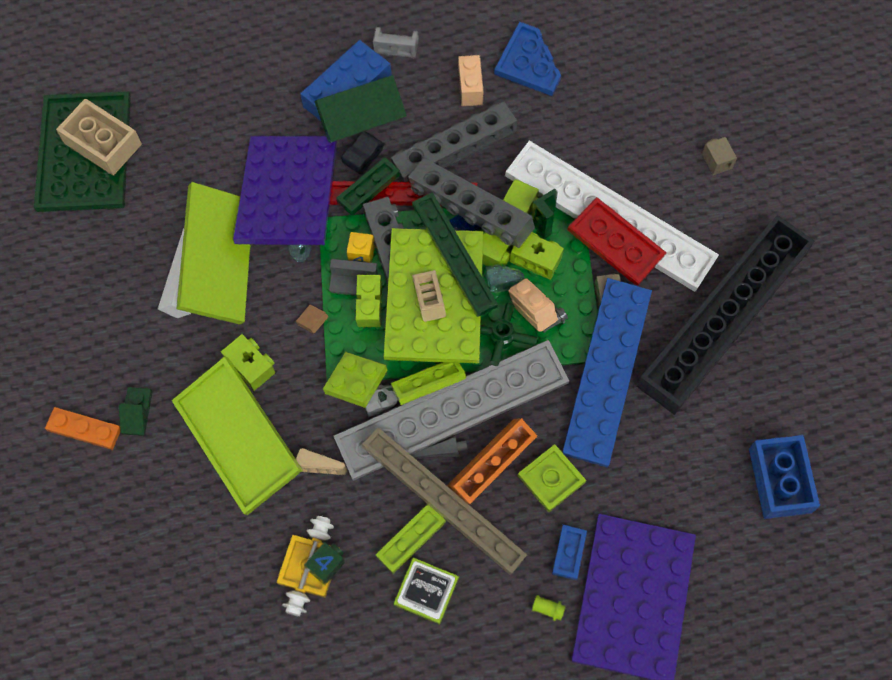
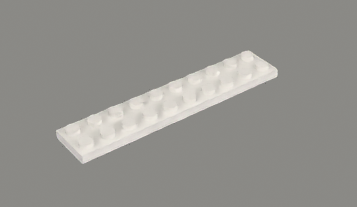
[505,141,719,292]

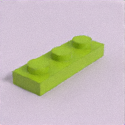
[391,362,466,405]
[376,504,446,574]

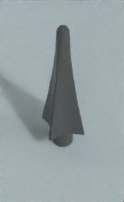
[411,437,468,458]

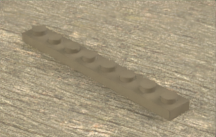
[362,427,527,575]

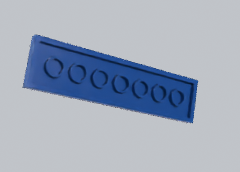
[562,278,652,467]

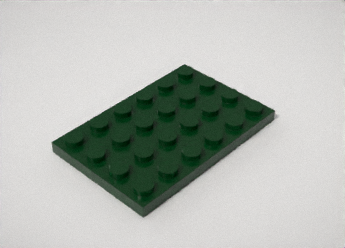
[34,91,131,212]

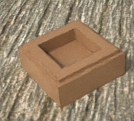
[296,305,328,334]

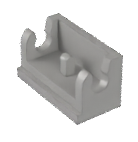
[373,27,419,57]

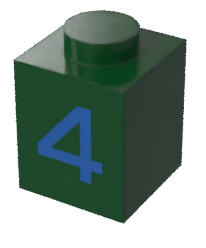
[304,542,345,585]

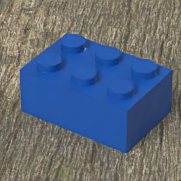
[749,435,820,519]

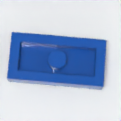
[552,525,587,580]

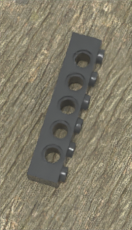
[391,102,517,182]
[408,158,535,248]
[363,197,404,284]

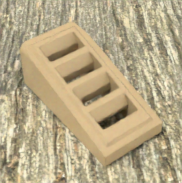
[412,270,446,322]
[296,448,347,475]

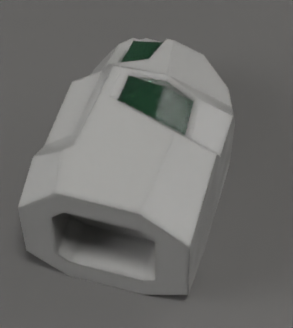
[365,385,398,417]

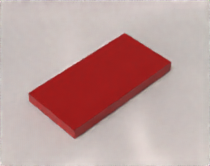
[567,197,667,286]

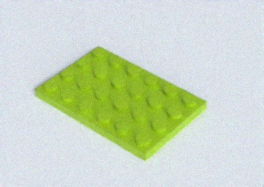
[384,228,483,363]

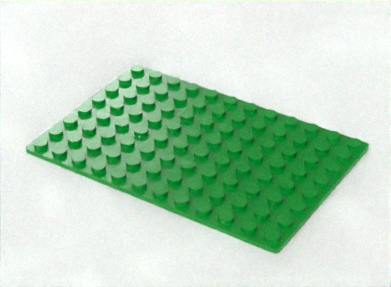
[320,208,598,381]

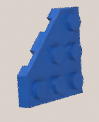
[494,22,561,96]

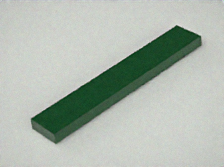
[412,192,498,317]

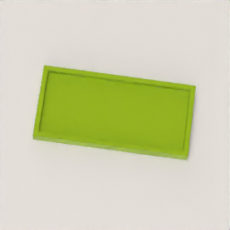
[176,182,250,324]
[172,357,303,515]

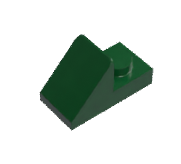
[119,387,153,436]

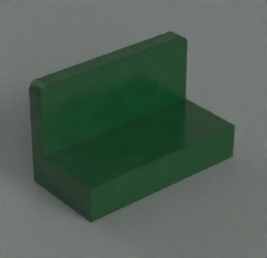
[532,188,558,239]

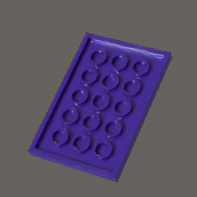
[233,136,337,245]
[571,514,696,680]

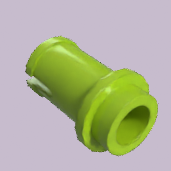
[532,595,566,621]

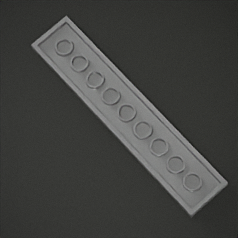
[334,340,569,481]

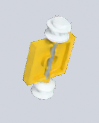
[277,516,340,616]

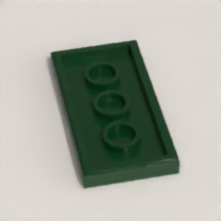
[314,75,407,143]

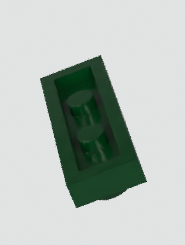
[336,157,400,216]

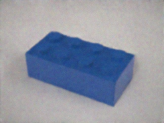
[300,40,391,121]

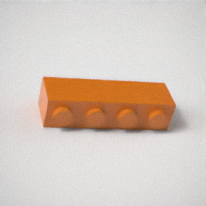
[447,418,537,504]

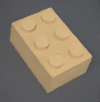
[56,99,142,176]

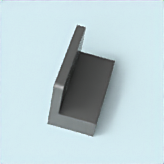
[329,259,378,296]

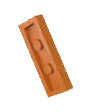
[45,407,120,450]

